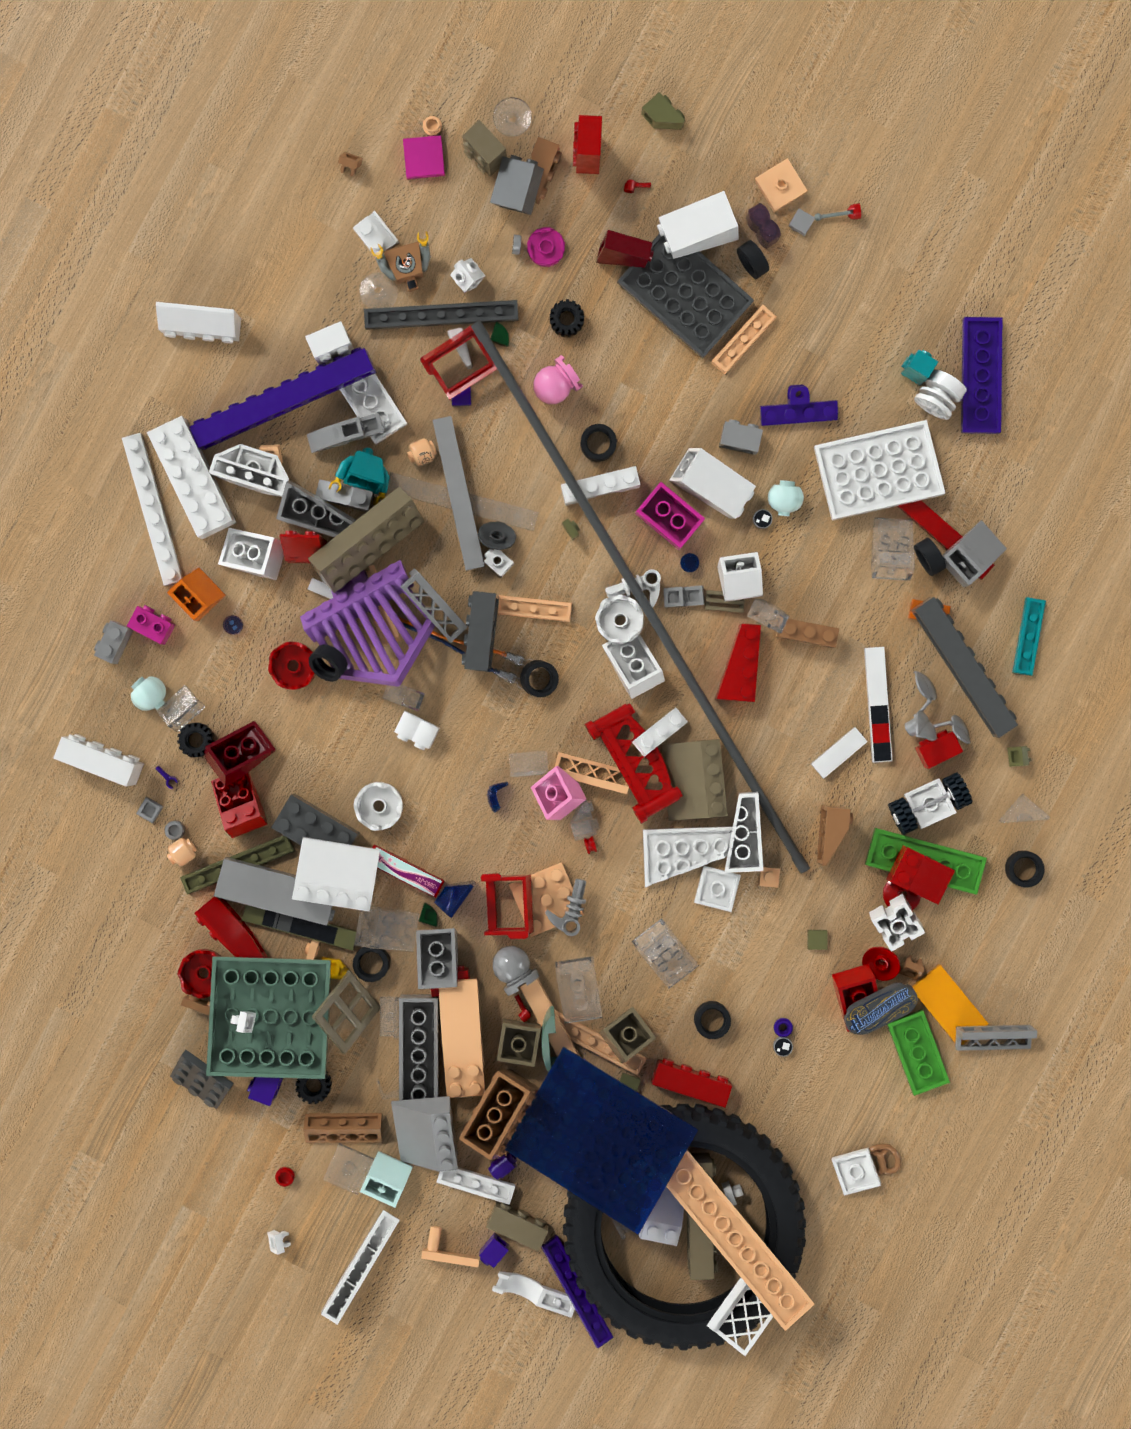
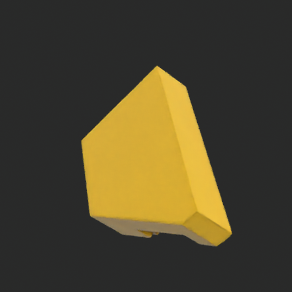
[322,957,349,980]

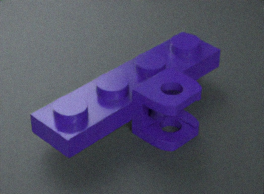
[760,384,838,426]

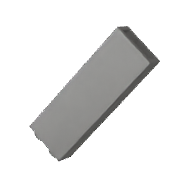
[214,857,335,926]

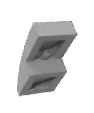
[663,585,705,608]

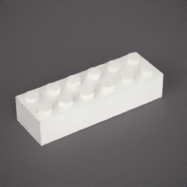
[147,416,236,539]

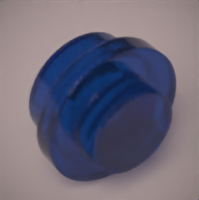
[680,553,699,573]

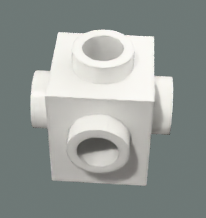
[450,258,485,293]

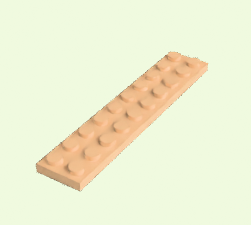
[656,1148,815,1331]

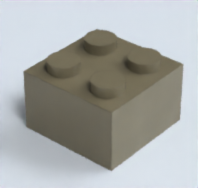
[462,120,507,177]
[599,1007,656,1063]
[497,1018,541,1067]

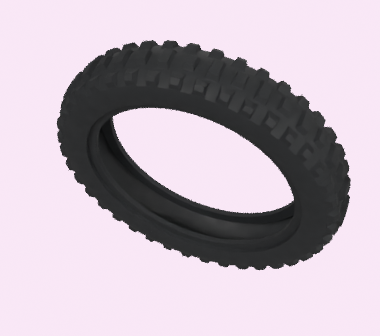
[563,1104,806,1351]

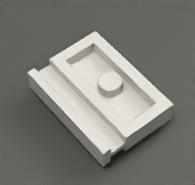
[353,210,399,258]

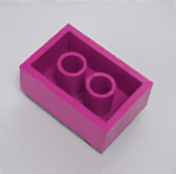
[635,482,705,550]

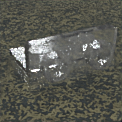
[157,685,205,732]

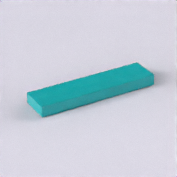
[1012,597,1046,676]

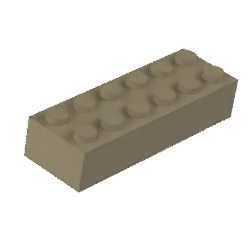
[308,487,424,593]
[687,1153,717,1280]

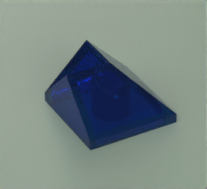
[434,880,476,918]

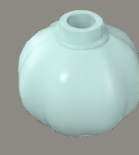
[768,480,804,516]
[131,676,166,711]

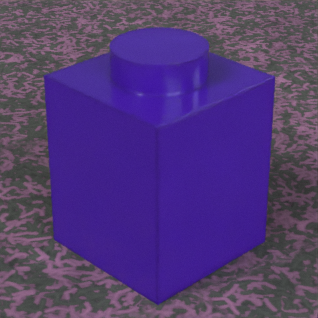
[479,1232,509,1268]

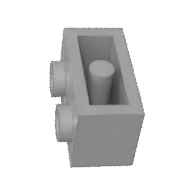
[94,620,133,664]

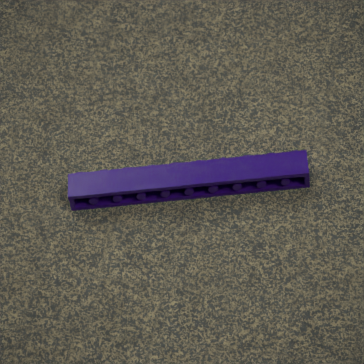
[189,347,377,450]

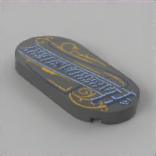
[844,983,918,1035]

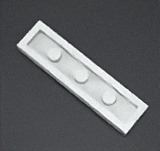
[436,1167,516,1205]

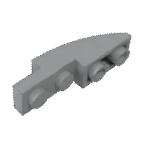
[307,413,385,453]

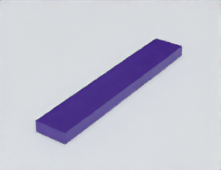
[541,1235,614,1348]

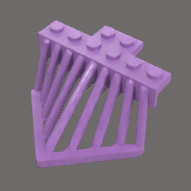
[300,560,436,687]

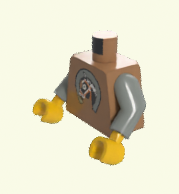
[370,231,431,292]

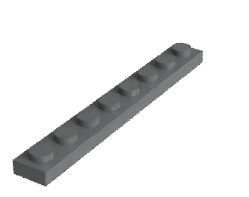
[364,300,519,330]

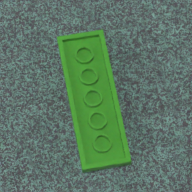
[865,828,987,895]

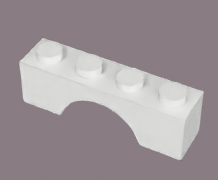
[561,466,640,506]

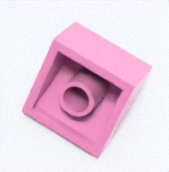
[531,766,586,820]

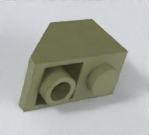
[641,92,685,130]

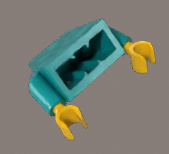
[329,447,390,505]

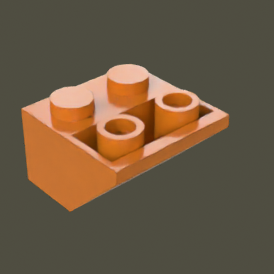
[167,567,226,622]

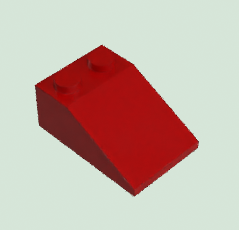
[886,845,955,905]
[832,964,878,1032]

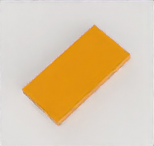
[912,964,989,1045]

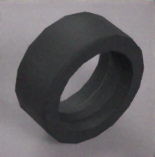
[737,240,769,279]
[580,424,617,462]
[914,538,946,576]
[309,644,348,682]
[520,660,559,697]
[1005,850,1045,888]
[353,944,390,982]
[694,1001,731,1039]

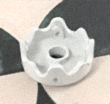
[595,595,644,644]
[354,782,403,831]

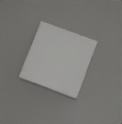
[788,209,815,236]
[136,797,164,823]

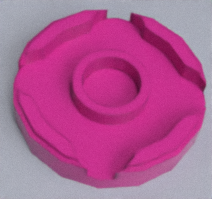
[527,227,565,267]

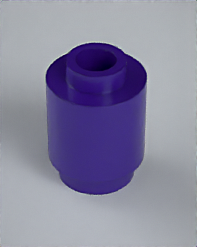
[488,1152,517,1180]

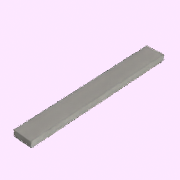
[433,416,485,571]

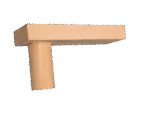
[421,1226,480,1267]

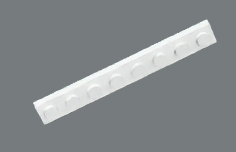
[122,433,183,586]

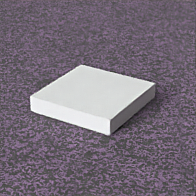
[694,865,741,912]
[832,1147,881,1196]

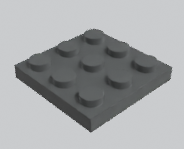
[170,1050,234,1109]

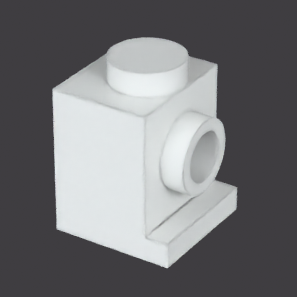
[484,548,514,578]

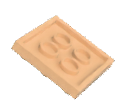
[509,862,584,937]

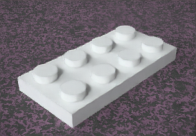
[340,374,407,445]

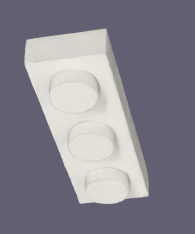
[632,708,688,757]

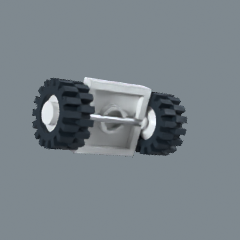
[888,772,973,835]

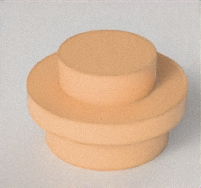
[423,116,442,136]

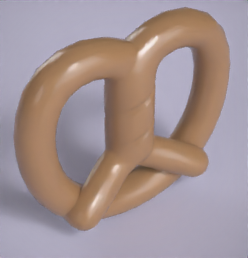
[869,1144,901,1176]

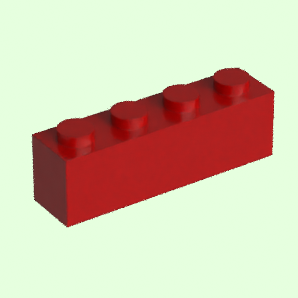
[651,1058,732,1108]

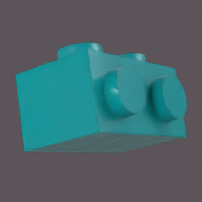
[901,350,938,385]

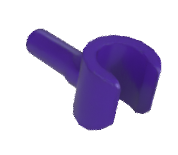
[155,766,178,789]

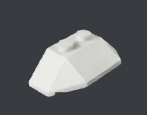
[209,444,289,497]

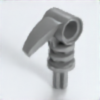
[545,879,586,936]

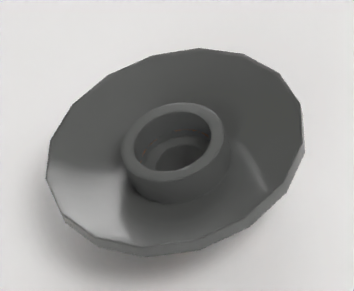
[478,522,516,550]

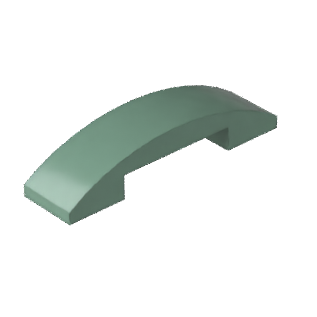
[541,1006,560,1084]

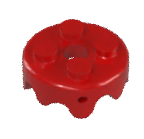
[268,642,316,690]
[177,949,222,999]

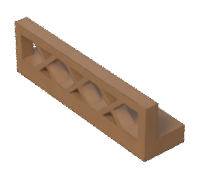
[303,1113,382,1143]

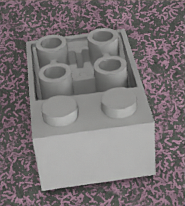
[942,520,1007,587]

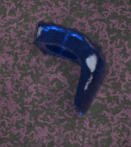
[487,782,509,813]

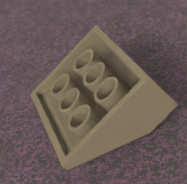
[661,739,728,821]

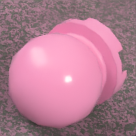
[533,355,583,404]

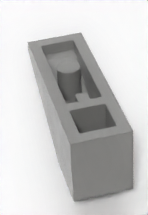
[315,479,375,512]

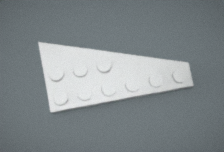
[643,826,733,887]

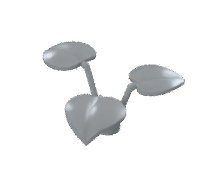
[905,671,971,744]

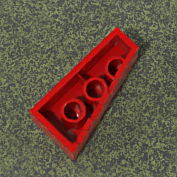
[715,624,761,702]

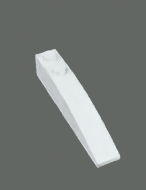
[321,1210,399,1325]

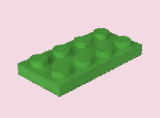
[887,1009,950,1096]

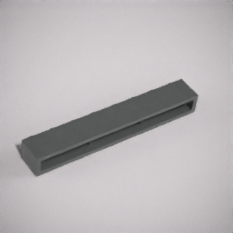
[911,597,1018,738]

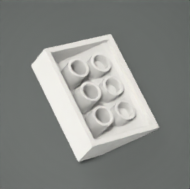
[292,837,380,912]

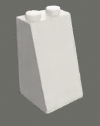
[657,191,739,259]
[669,448,756,519]

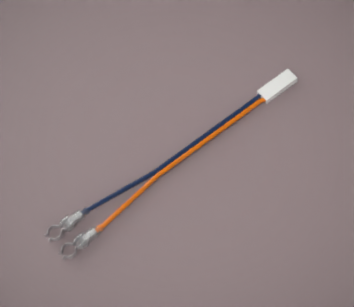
[308,578,536,688]

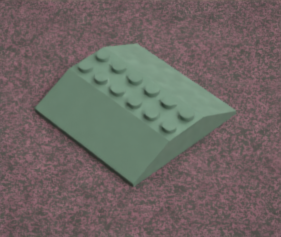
[206,956,331,1079]

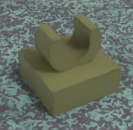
[1007,746,1031,767]

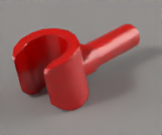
[624,179,651,193]
[514,994,531,1022]

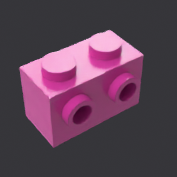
[127,605,175,645]

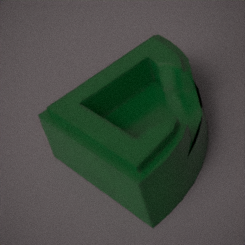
[490,322,509,347]
[419,903,438,927]

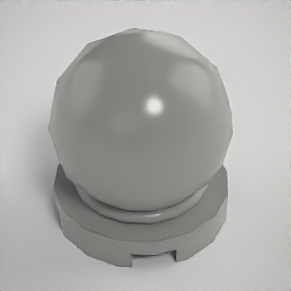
[492,946,539,996]

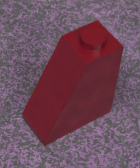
[596,230,654,268]

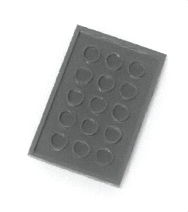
[617,234,754,359]

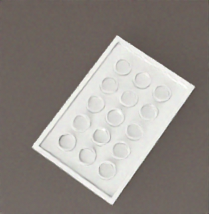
[814,420,945,521]

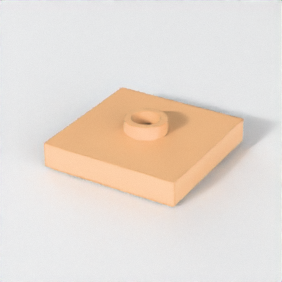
[754,158,807,213]

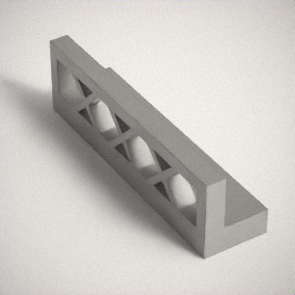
[400,568,468,643]
[955,1025,1037,1051]

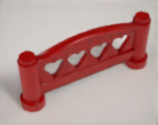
[584,703,683,824]

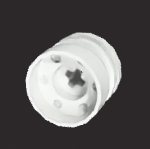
[914,369,967,420]

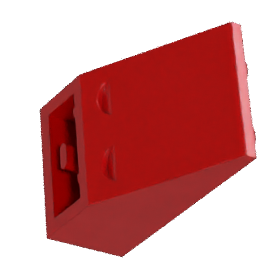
[280,531,327,563]
[211,773,268,839]

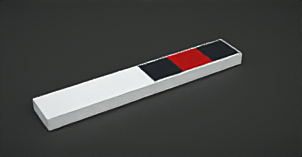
[864,647,892,763]

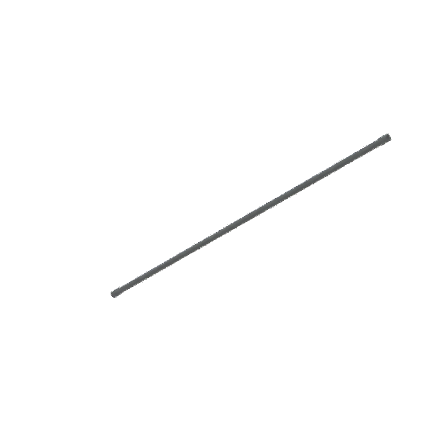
[471,320,810,874]

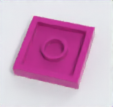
[403,135,445,179]

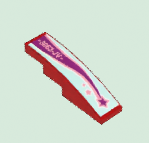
[372,844,445,898]

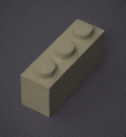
[486,1201,548,1252]

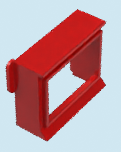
[420,326,497,400]
[481,873,534,939]

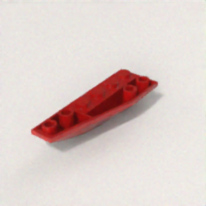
[194,896,268,958]

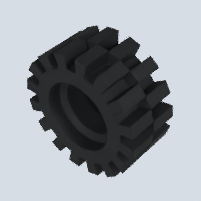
[550,299,584,337]
[177,723,215,757]
[295,1071,332,1104]

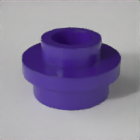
[773,1018,793,1037]

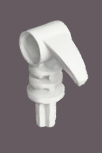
[605,569,661,608]

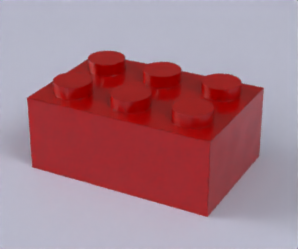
[573,115,602,174]

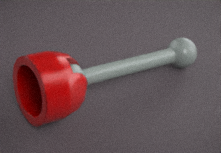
[814,203,861,221]

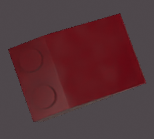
[205,721,276,787]

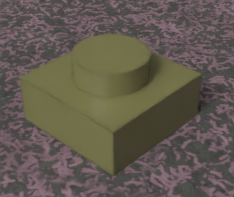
[562,519,580,540]

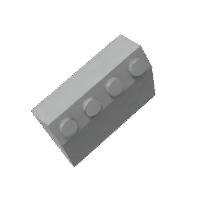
[391,1096,458,1172]

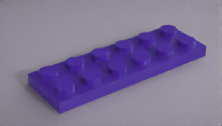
[961,317,1003,434]

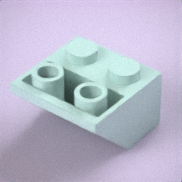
[360,1151,413,1208]

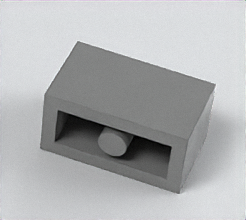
[719,420,763,455]

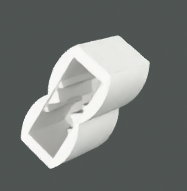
[394,711,440,750]

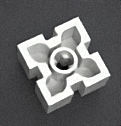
[869,893,925,952]

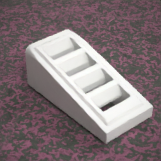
[447,328,472,370]

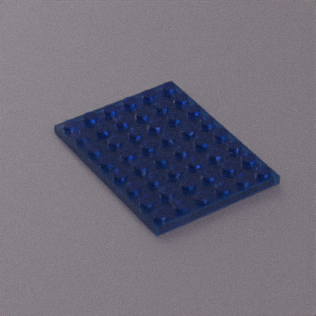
[505,1047,699,1235]

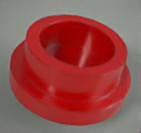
[275,1167,295,1187]

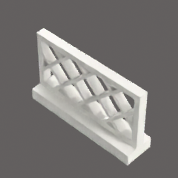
[707,1278,773,1356]

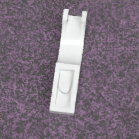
[492,1271,575,1318]

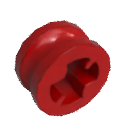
[583,836,597,854]

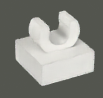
[231,1011,256,1033]
[721,1181,744,1206]
[267,1230,291,1255]

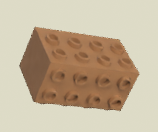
[459,1069,541,1160]

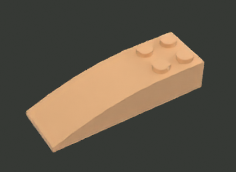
[439,978,486,1098]

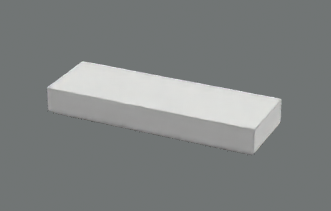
[811,727,868,779]

